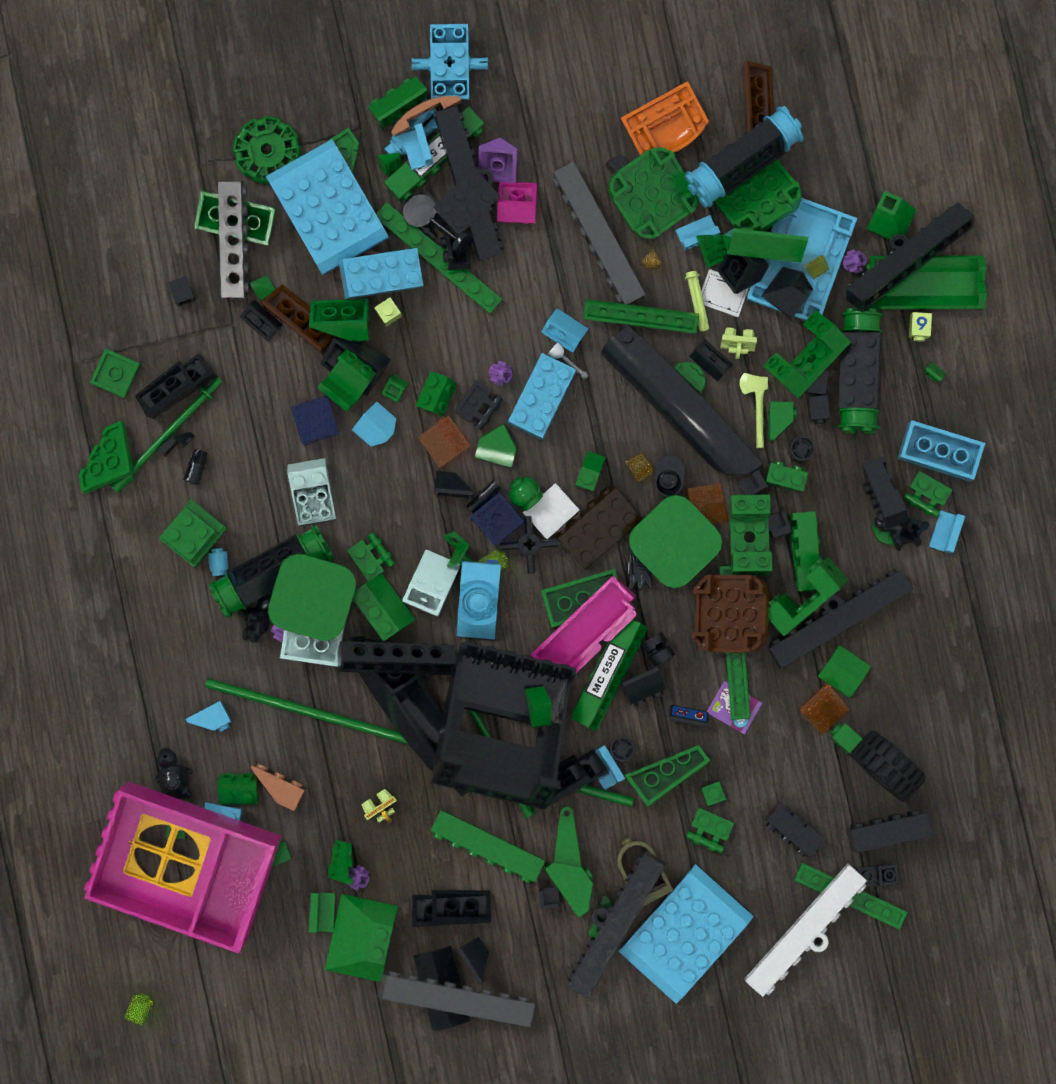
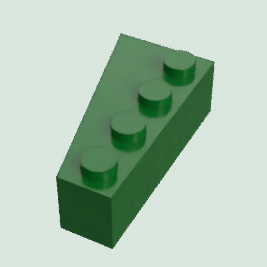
[789,511,822,592]
[625,745,711,808]

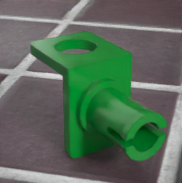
[443,531,474,568]

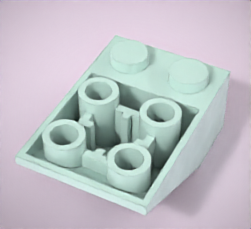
[287,458,336,525]
[402,550,461,617]

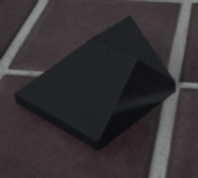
[761,267,813,319]
[434,471,473,499]
[458,936,489,984]

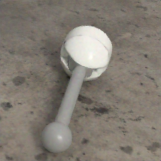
[548,342,588,379]

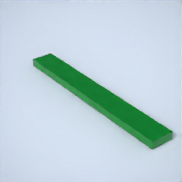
[719,566,750,720]

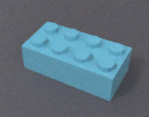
[339,248,424,299]
[508,353,576,440]
[897,420,985,482]

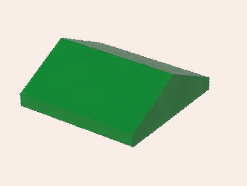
[817,645,871,698]

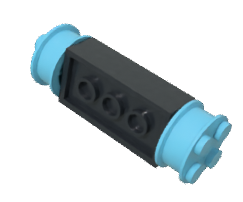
[685,106,804,208]

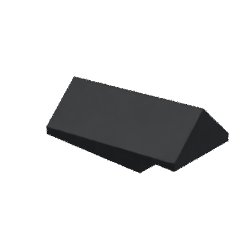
[135,354,217,419]
[539,749,609,810]
[412,890,491,927]
[413,946,470,1031]

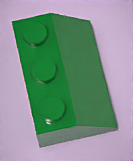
[368,76,429,130]
[353,574,416,642]

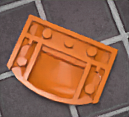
[621,81,709,154]

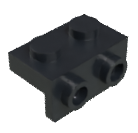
[441,232,471,270]

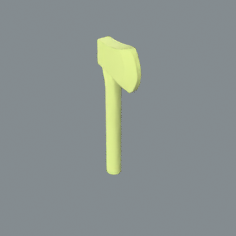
[739,373,768,448]

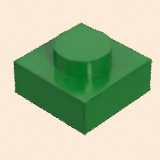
[701,781,726,806]

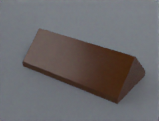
[742,61,774,133]
[261,284,335,355]

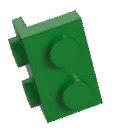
[415,371,457,417]
[217,773,258,804]

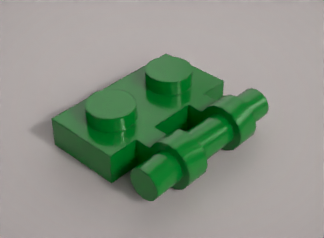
[903,471,952,518]
[347,532,395,582]
[686,807,734,853]

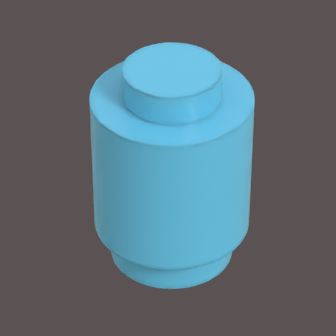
[208,548,229,576]

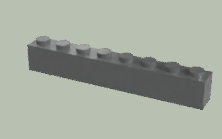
[552,161,646,305]
[377,971,535,1027]

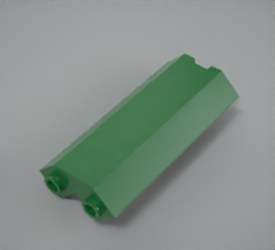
[865,255,987,309]

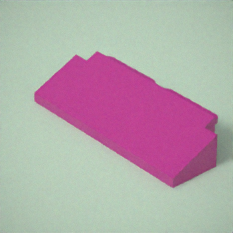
[531,576,636,673]

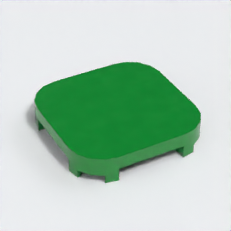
[608,147,698,238]
[714,159,802,232]
[629,495,722,588]
[268,553,356,641]

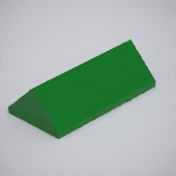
[194,191,276,246]
[723,228,808,263]

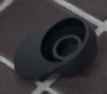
[654,455,685,497]

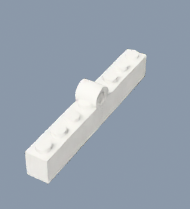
[745,863,867,997]

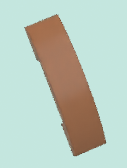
[391,96,462,137]

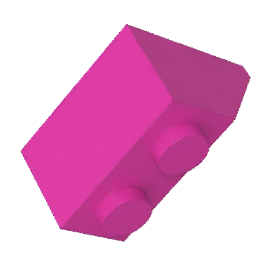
[497,182,537,224]

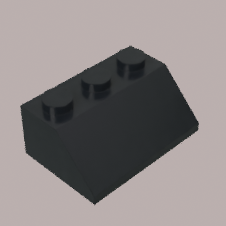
[320,336,391,396]

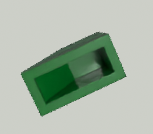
[768,402,797,442]
[575,451,605,493]

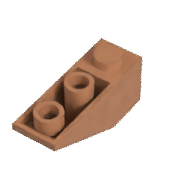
[251,763,306,811]

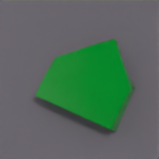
[475,423,517,467]

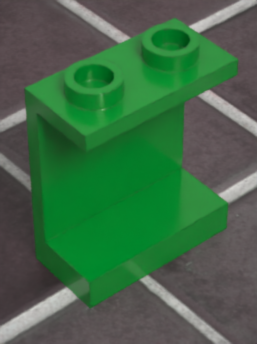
[317,349,377,412]

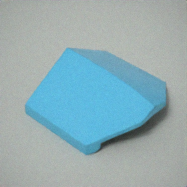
[352,402,396,447]

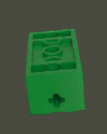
[763,310,851,398]
[729,495,772,576]
[769,557,848,636]

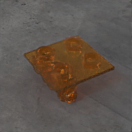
[418,415,470,468]
[687,483,728,523]
[799,683,849,735]

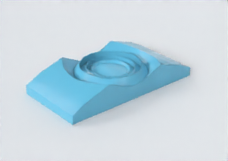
[456,561,501,640]

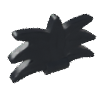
[626,547,651,591]

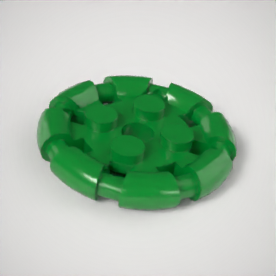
[233,116,301,184]

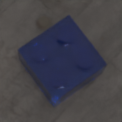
[291,396,340,446]
[470,492,524,548]

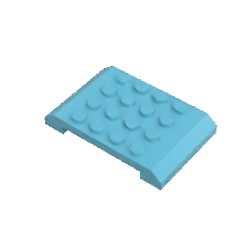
[266,139,389,276]
[746,198,857,321]
[618,864,754,1003]

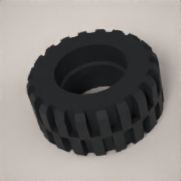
[851,731,926,802]

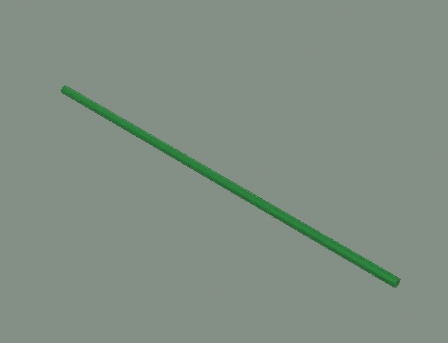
[205,678,634,807]

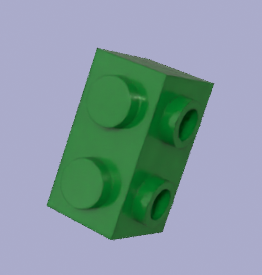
[765,461,808,493]

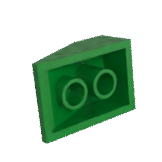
[309,298,370,341]

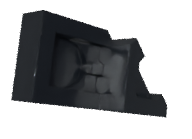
[158,432,195,457]

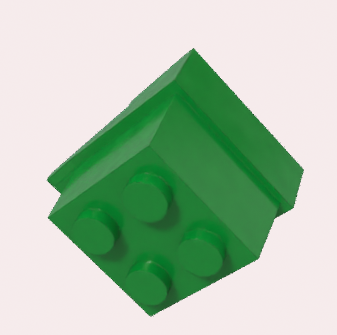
[159,499,227,569]

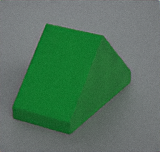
[525,686,551,728]

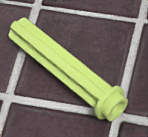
[685,271,709,332]

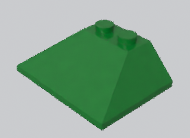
[325,894,398,982]

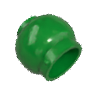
[509,476,543,511]

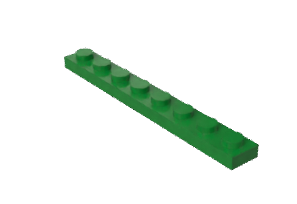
[376,202,502,314]

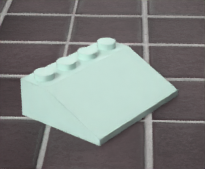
[280,622,346,667]

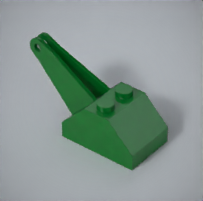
[545,806,593,918]

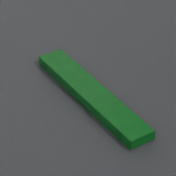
[583,299,699,334]
[794,862,908,930]

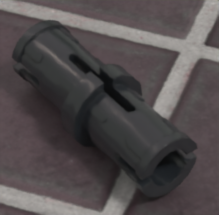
[466,480,501,515]

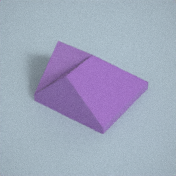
[478,137,519,183]

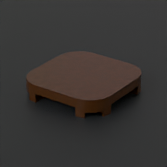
[691,574,769,653]

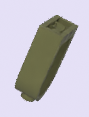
[617,837,673,906]

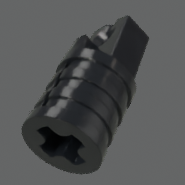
[183,449,207,485]

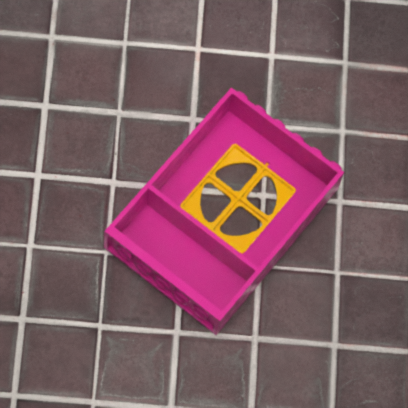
[84,781,282,953]

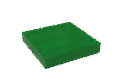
[90,348,141,399]

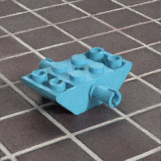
[412,24,488,100]

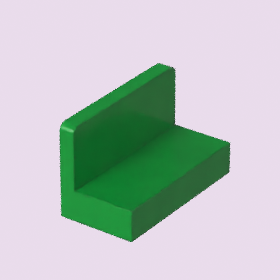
[309,892,335,933]

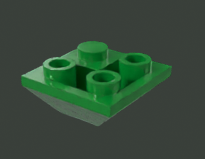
[866,190,916,240]

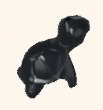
[874,516,930,551]
[238,594,272,643]
[155,747,193,799]

